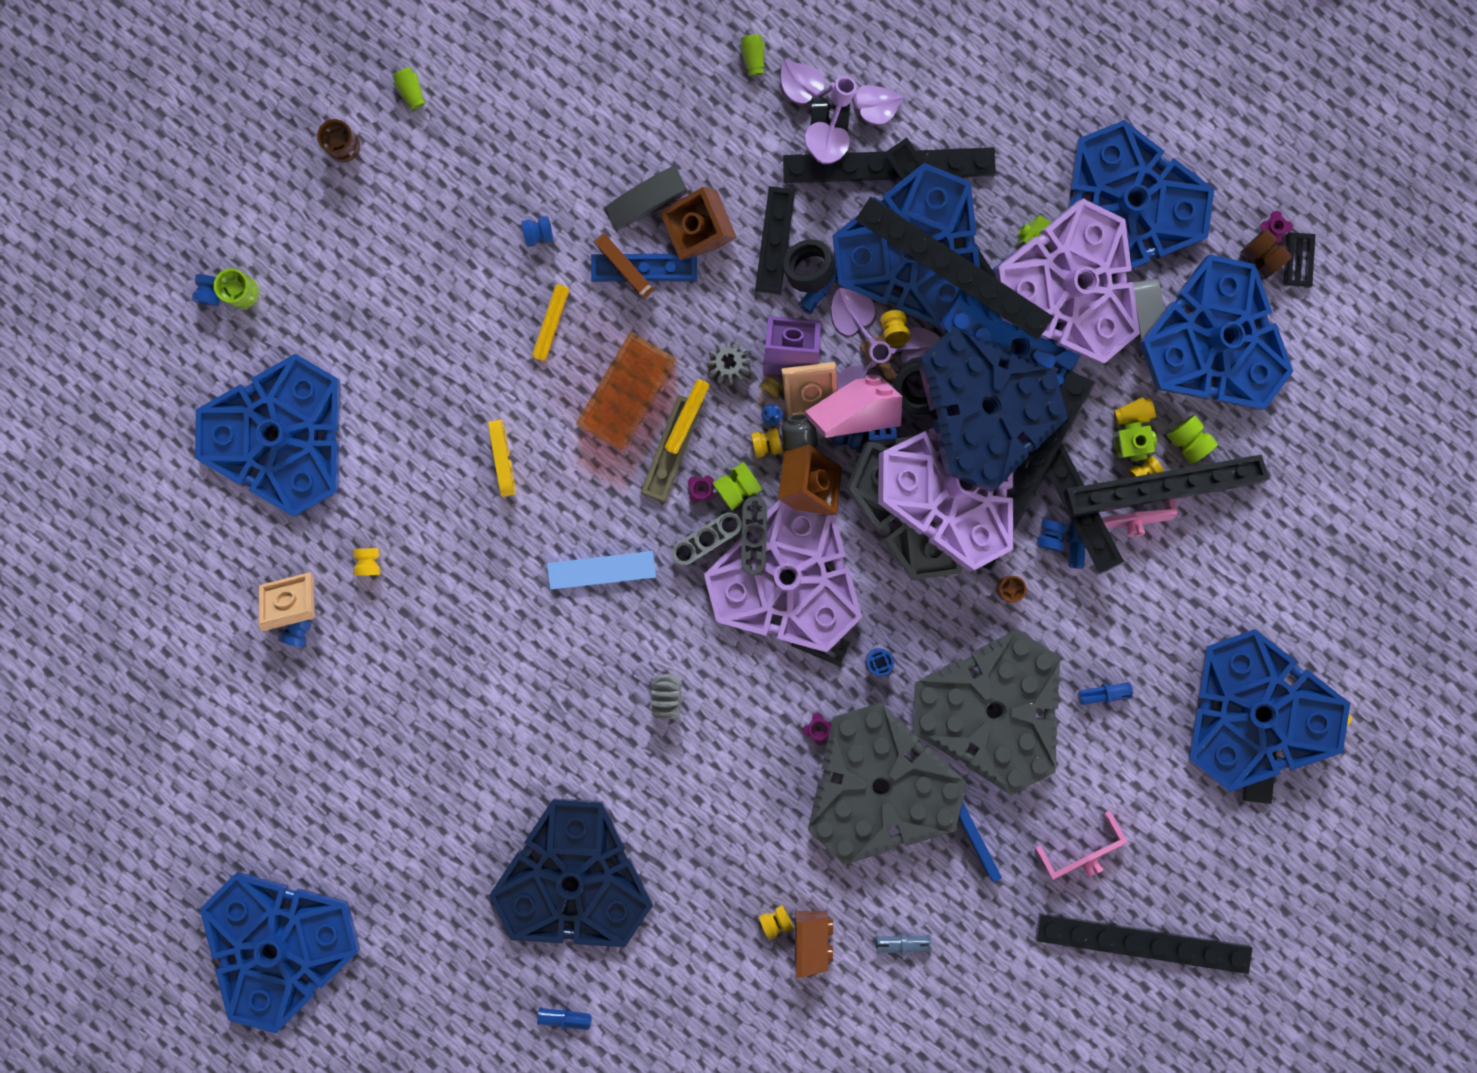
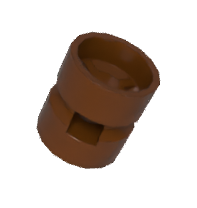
[317,119,360,163]
[1240,228,1293,279]

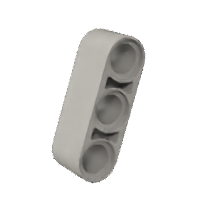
[1133,279,1164,359]
[672,513,741,565]

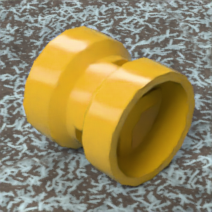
[880,310,910,348]
[751,428,782,459]
[1128,456,1164,477]
[352,548,381,576]
[759,905,794,941]

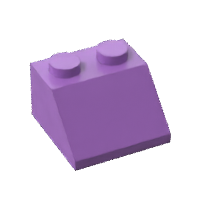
[763,316,821,376]

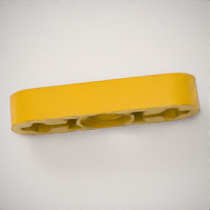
[488,419,516,497]

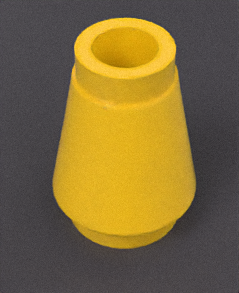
[1114,397,1156,426]

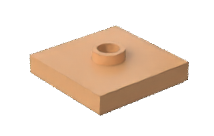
[782,362,838,419]
[258,572,315,632]

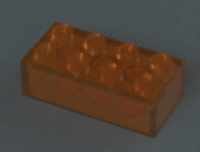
[576,332,678,453]

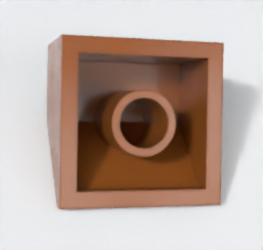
[660,187,737,260]
[778,444,842,516]
[795,911,833,978]

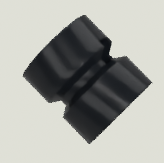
[810,97,850,132]

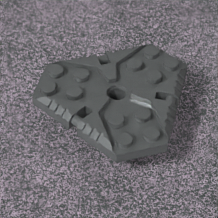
[846,436,995,580]
[912,629,1060,795]
[808,702,966,865]

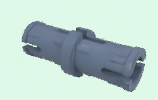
[876,934,931,955]

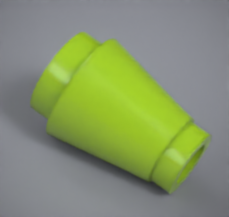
[739,34,765,76]
[392,67,426,110]

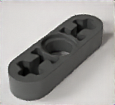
[741,497,767,575]

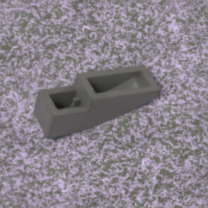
[605,165,687,231]

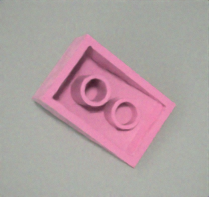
[805,374,902,438]

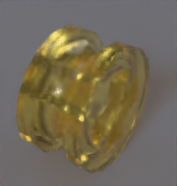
[758,375,784,400]

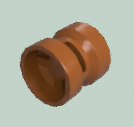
[996,576,1027,602]

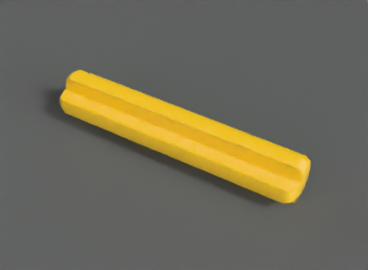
[532,284,569,361]
[665,379,709,454]

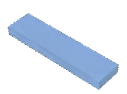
[547,551,656,590]

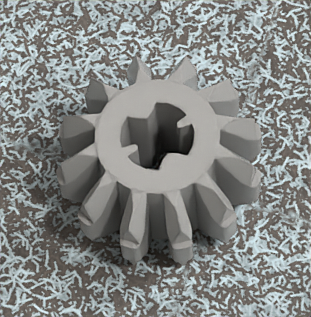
[706,340,752,386]
[651,674,682,720]

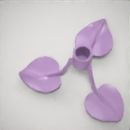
[780,59,904,164]
[831,288,941,390]

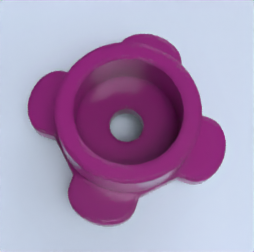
[1260,211,1293,243]
[688,475,715,503]
[803,713,832,745]

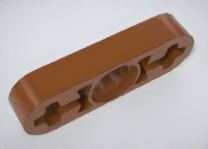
[593,233,654,299]

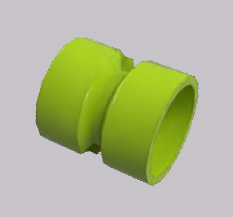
[214,268,259,309]
[1167,414,1218,465]
[712,461,763,511]

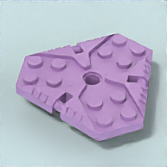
[995,199,1140,364]
[878,427,1013,572]
[704,500,862,652]

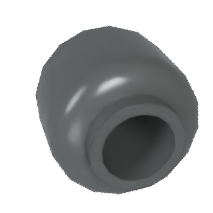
[782,414,818,450]

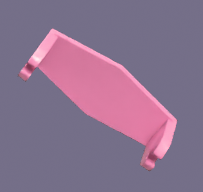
[1102,499,1177,537]
[1035,811,1128,881]

